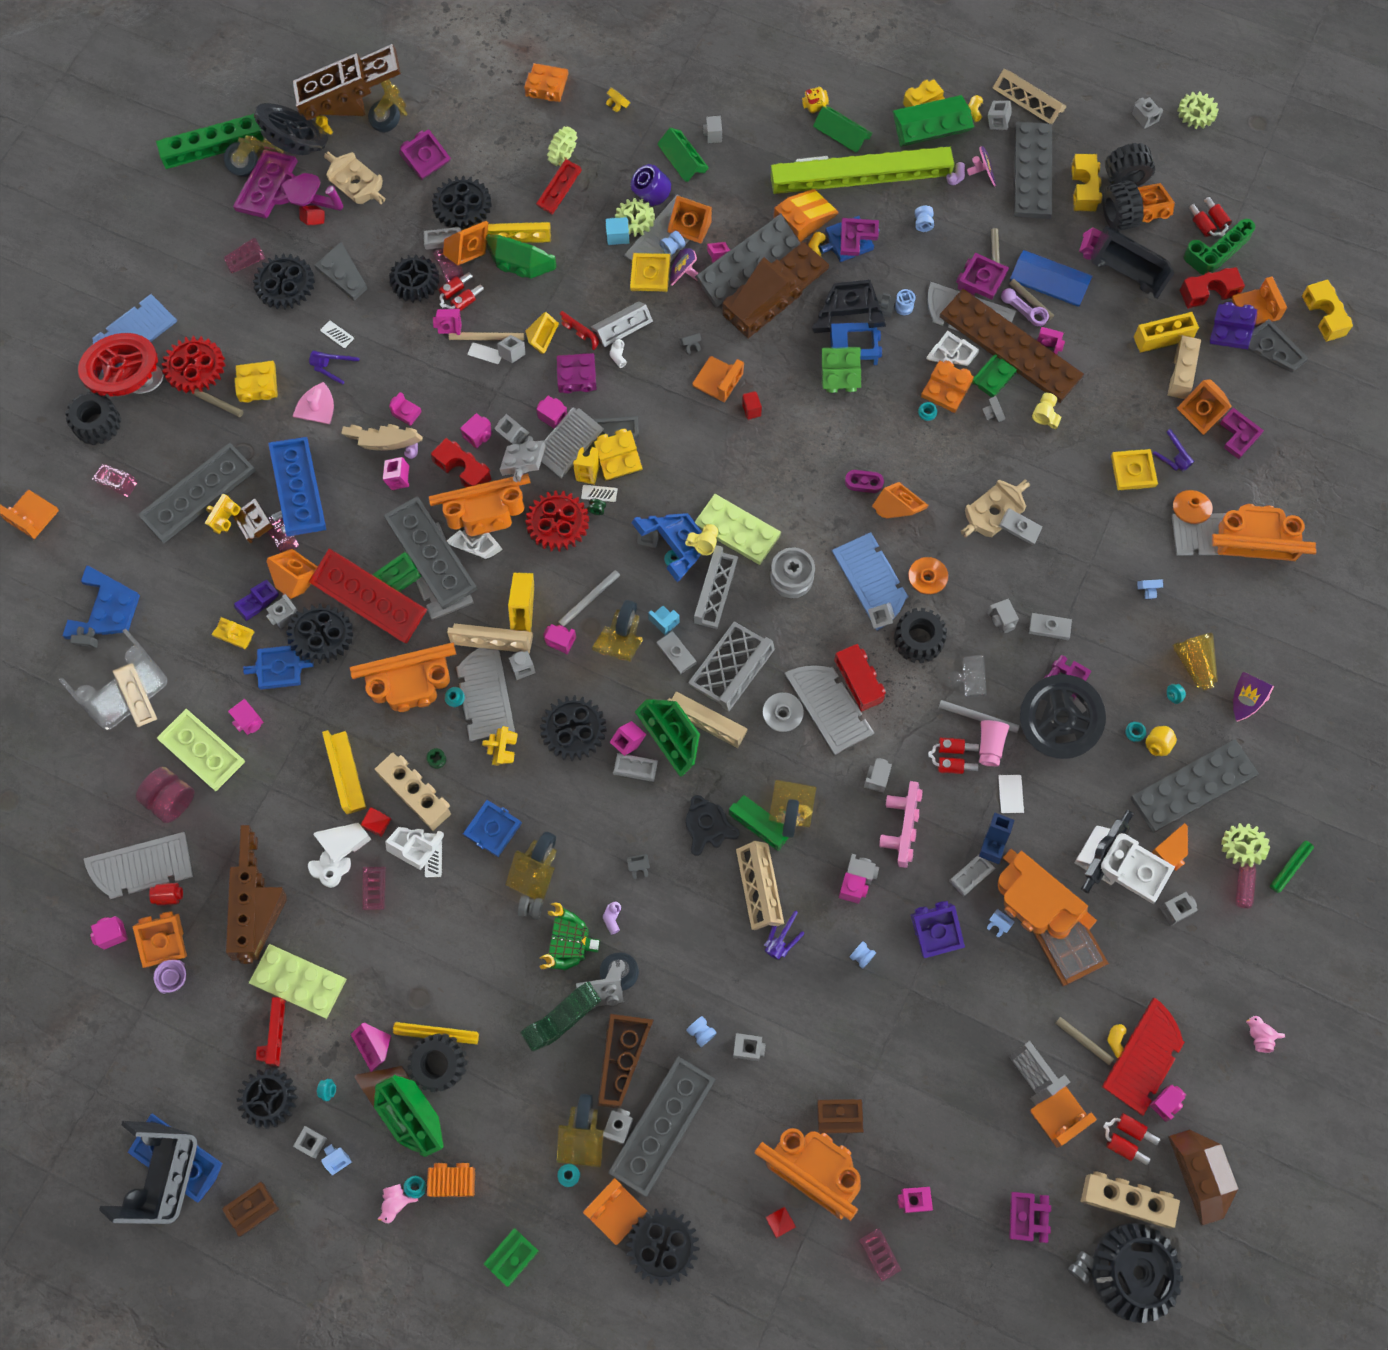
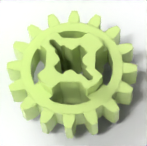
[1178,92,1219,129]
[547,126,577,166]
[615,198,655,237]
[1221,823,1270,867]

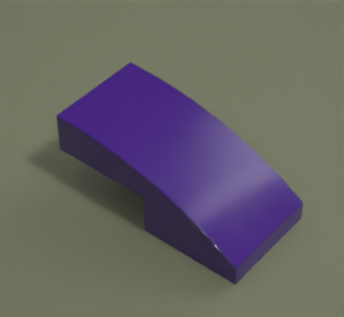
[234,580,279,621]

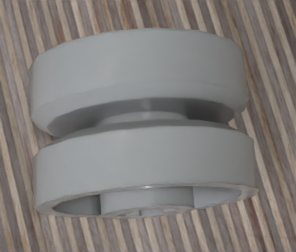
[770,547,815,598]

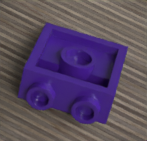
[1210,302,1257,349]
[910,901,965,958]

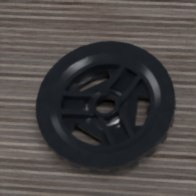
[254,103,328,155]
[1019,674,1106,759]
[1092,1223,1183,1323]

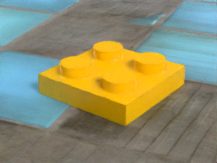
[630,253,671,292]
[1111,449,1158,490]

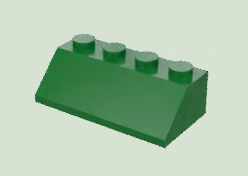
[892,95,974,147]

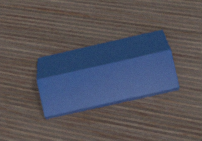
[1010,250,1092,307]
[128,1114,223,1203]

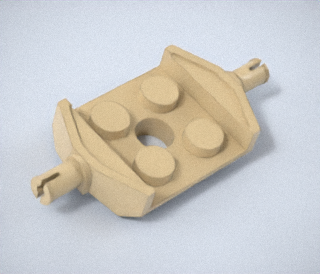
[324,152,385,204]
[961,480,1030,537]

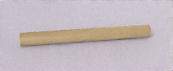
[449,332,524,341]

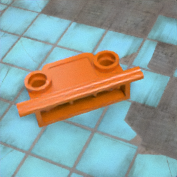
[428,473,530,536]
[1212,504,1316,561]
[350,642,456,712]
[998,849,1097,939]
[754,1128,861,1221]

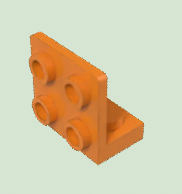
[1232,276,1287,326]
[692,356,744,403]
[0,490,59,539]
[1030,1086,1097,1148]
[583,1178,647,1245]

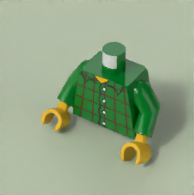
[540,903,600,970]

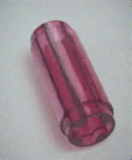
[1236,863,1257,908]

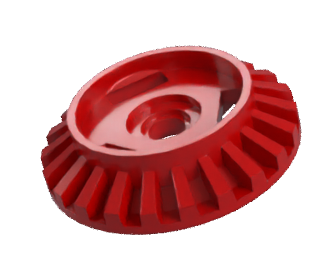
[78,333,158,396]

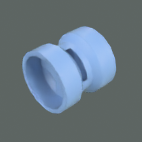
[915,206,934,232]
[660,231,685,257]
[895,289,915,315]
[686,1016,717,1047]

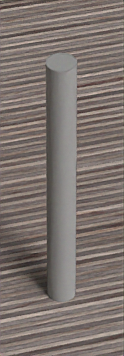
[558,570,620,627]
[938,700,1019,733]

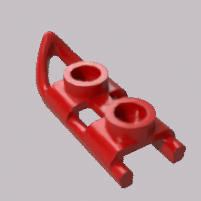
[560,311,599,350]

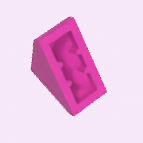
[351,1023,391,1072]

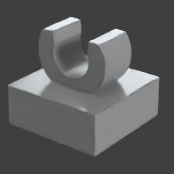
[983,396,1006,422]

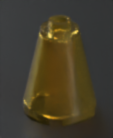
[1172,632,1218,691]

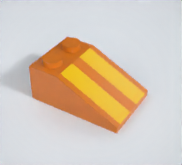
[774,189,839,242]

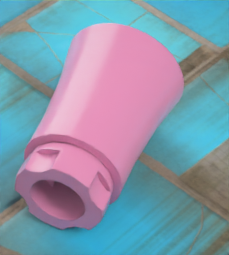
[979,720,1010,767]

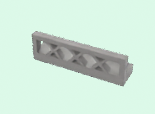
[694,545,738,629]

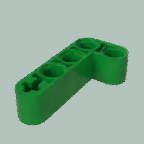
[1184,219,1255,275]

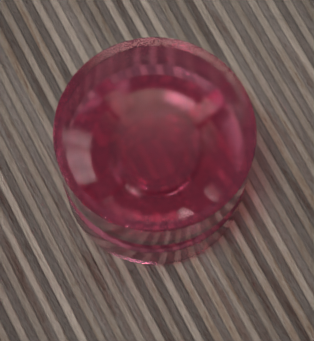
[136,767,195,823]

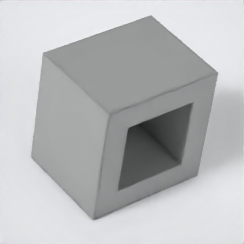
[703,116,722,143]
[497,335,525,363]
[293,1126,327,1159]

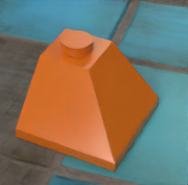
[443,221,488,266]
[1177,379,1232,435]
[872,482,929,518]
[266,549,318,599]

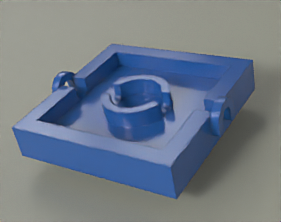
[463,800,522,857]

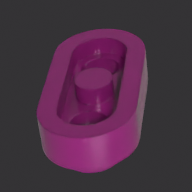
[845,470,884,493]

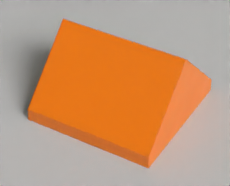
[667,195,712,243]

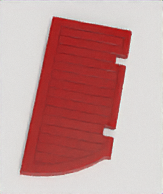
[1102,998,1185,1116]

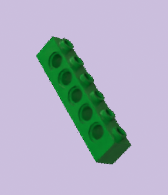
[156,114,265,169]

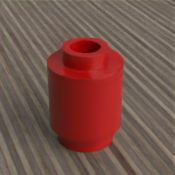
[149,883,184,906]

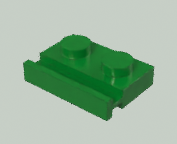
[972,354,1017,398]
[373,552,422,592]
[484,1228,539,1287]

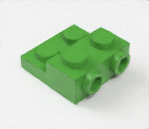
[822,347,861,392]

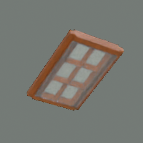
[1033,922,1109,986]

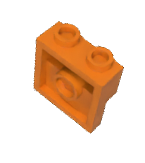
[524,63,568,102]
[1138,183,1175,222]
[921,360,974,413]
[132,911,187,968]

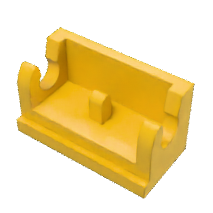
[573,447,600,485]

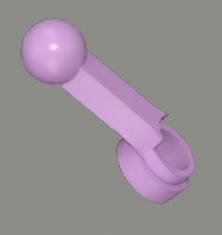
[1001,288,1049,326]

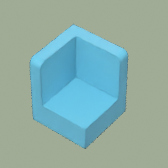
[606,217,630,245]
[648,606,680,635]

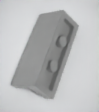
[591,302,653,347]

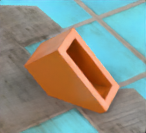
[1151,823,1188,871]

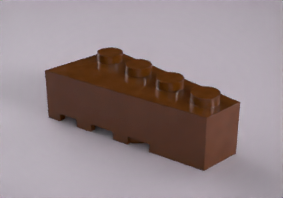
[597,1014,653,1109]

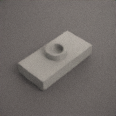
[424,227,461,250]
[999,508,1042,545]
[1029,613,1072,640]
[657,631,696,675]
[613,753,658,782]
[949,855,995,897]

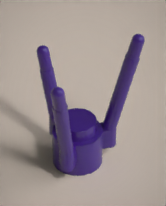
[309,351,360,384]
[1153,429,1194,472]
[764,911,804,960]

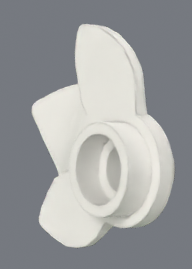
[308,850,351,888]

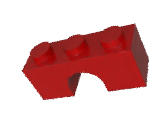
[1179,267,1245,309]
[431,438,492,487]

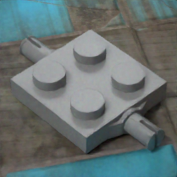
[500,436,546,482]

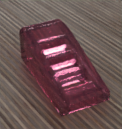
[224,238,265,273]
[433,249,464,282]
[92,463,138,497]
[268,517,299,553]
[363,867,386,910]
[859,1228,901,1282]

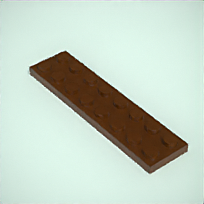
[940,289,1084,403]

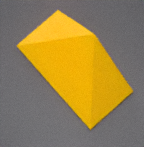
[526,312,559,354]

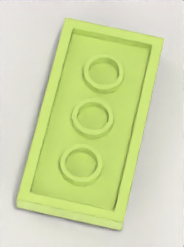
[695,494,781,565]
[157,709,245,791]
[249,944,347,1019]

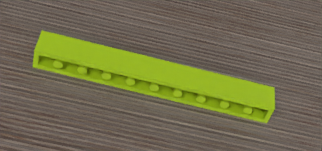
[771,147,954,194]

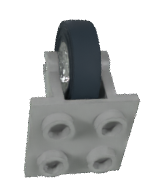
[576,953,639,1009]

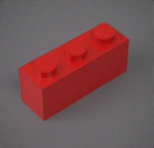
[834,643,886,712]

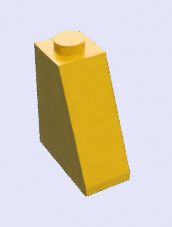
[508,573,534,632]

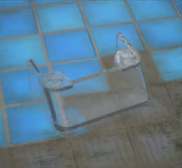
[59,628,167,729]

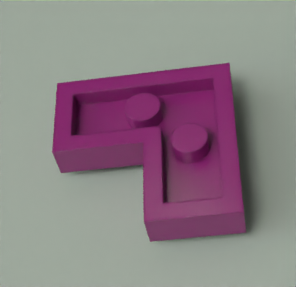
[840,218,879,256]
[1220,408,1264,459]

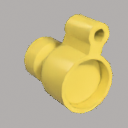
[1032,393,1061,429]
[685,524,718,555]

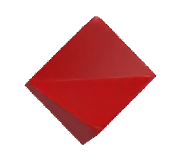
[299,205,324,225]
[742,391,762,420]
[361,807,391,837]
[765,1207,796,1238]

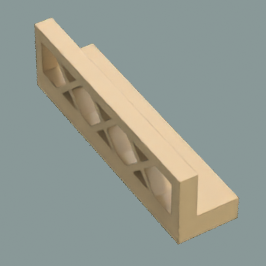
[993,69,1067,124]
[447,623,533,653]
[668,692,748,748]
[736,841,784,930]

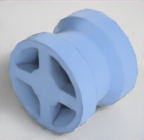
[849,941,876,969]

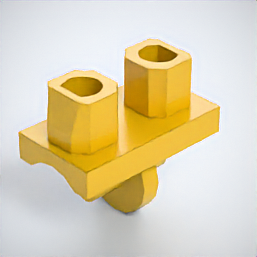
[205,494,241,534]
[212,617,254,649]
[482,726,518,766]

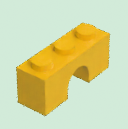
[1071,154,1102,211]
[1302,280,1353,342]

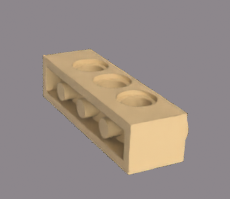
[375,753,451,831]
[1081,1171,1180,1229]

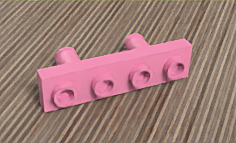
[879,781,923,868]

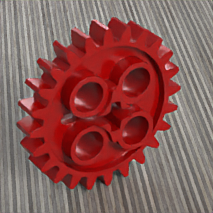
[162,336,225,394]
[525,490,589,552]

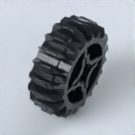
[389,254,440,303]
[237,1068,298,1129]

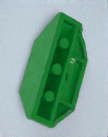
[486,234,556,279]
[635,699,700,777]
[374,1075,444,1157]

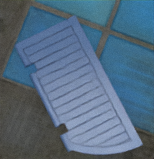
[92,294,178,374]
[832,532,908,631]

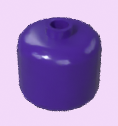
[631,164,671,206]

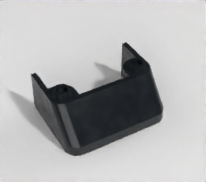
[1090,226,1175,299]
[99,1121,197,1224]

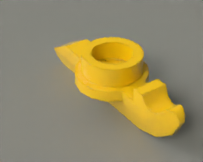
[315,115,333,135]

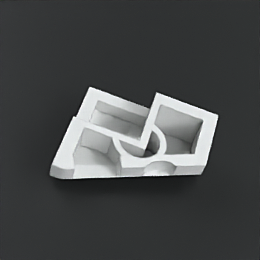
[926,330,979,366]
[447,530,503,559]
[314,823,371,863]
[385,827,444,870]

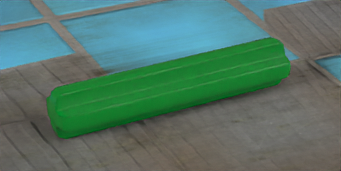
[1270,841,1314,893]

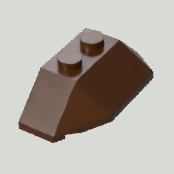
[1168,1130,1238,1226]

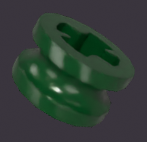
[587,498,606,515]
[427,748,446,769]

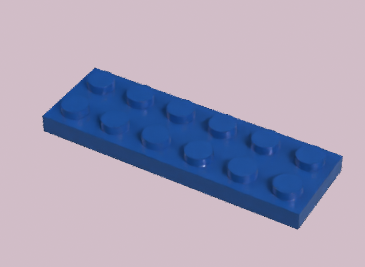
[268,437,326,537]

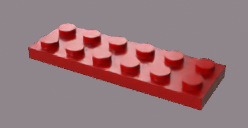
[309,548,428,644]

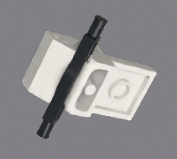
[1074,810,1175,904]

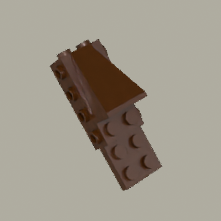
[293,44,401,121]
[723,242,829,339]
[226,825,287,964]

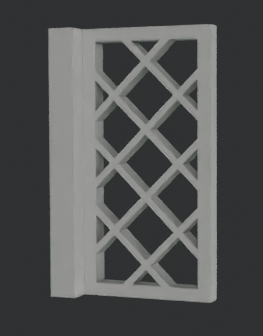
[688,622,775,711]
[1009,1041,1070,1105]

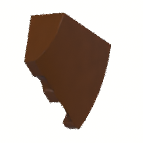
[354,1066,412,1107]

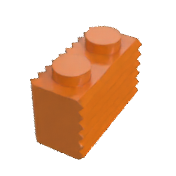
[427,1163,475,1197]

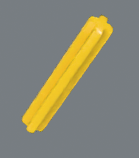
[393,1022,479,1044]

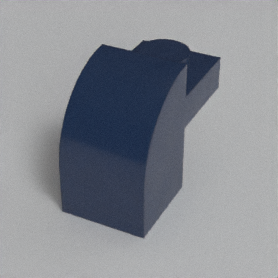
[979,813,1014,864]

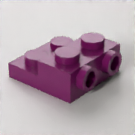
[399,129,451,180]
[956,253,1009,300]
[557,353,597,394]

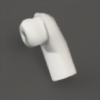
[610,339,627,368]

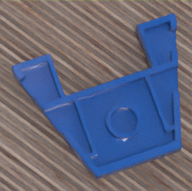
[631,513,702,582]
[62,566,140,639]

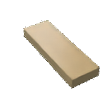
[113,663,157,727]

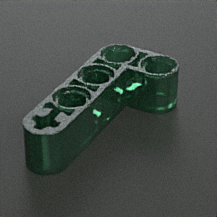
[520,982,602,1052]

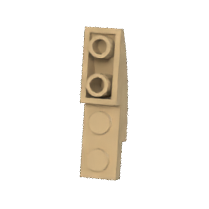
[341,424,423,451]

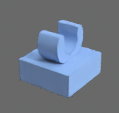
[1137,579,1163,599]
[987,909,1014,937]
[321,1144,352,1175]

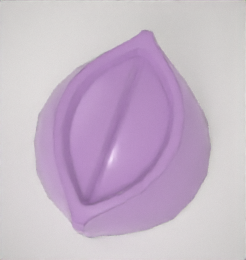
[153,960,187,994]

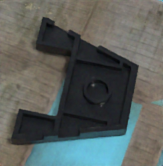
[812,280,886,333]

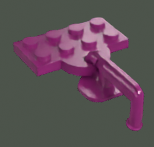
[233,150,343,219]

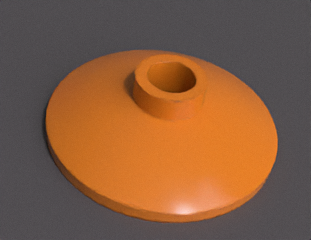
[1173,490,1213,524]
[908,557,948,594]

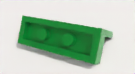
[813,106,872,152]
[658,128,709,182]
[728,795,789,851]

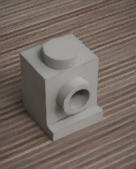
[1132,97,1163,129]
[988,101,1012,130]
[494,414,529,444]
[266,594,297,629]
[987,598,1019,633]
[868,602,895,629]
[509,651,536,680]
[864,758,892,793]
[847,854,879,885]
[1159,891,1198,926]
[733,1033,766,1061]
[602,1108,633,1145]

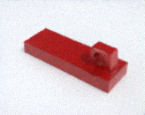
[536,159,582,215]
[256,997,286,1067]

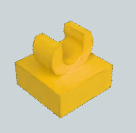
[606,88,630,112]

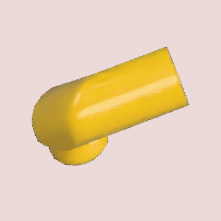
[968,95,983,122]
[808,232,826,256]
[1107,1024,1127,1058]

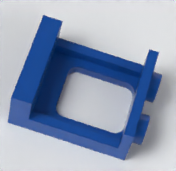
[830,323,882,365]

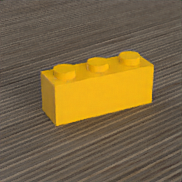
[1134,312,1199,353]

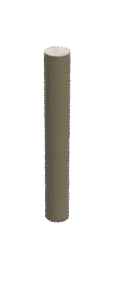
[991,228,1000,263]
[1009,279,1054,321]
[191,389,243,417]
[1055,1017,1114,1065]

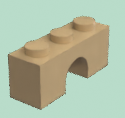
[1168,335,1201,399]

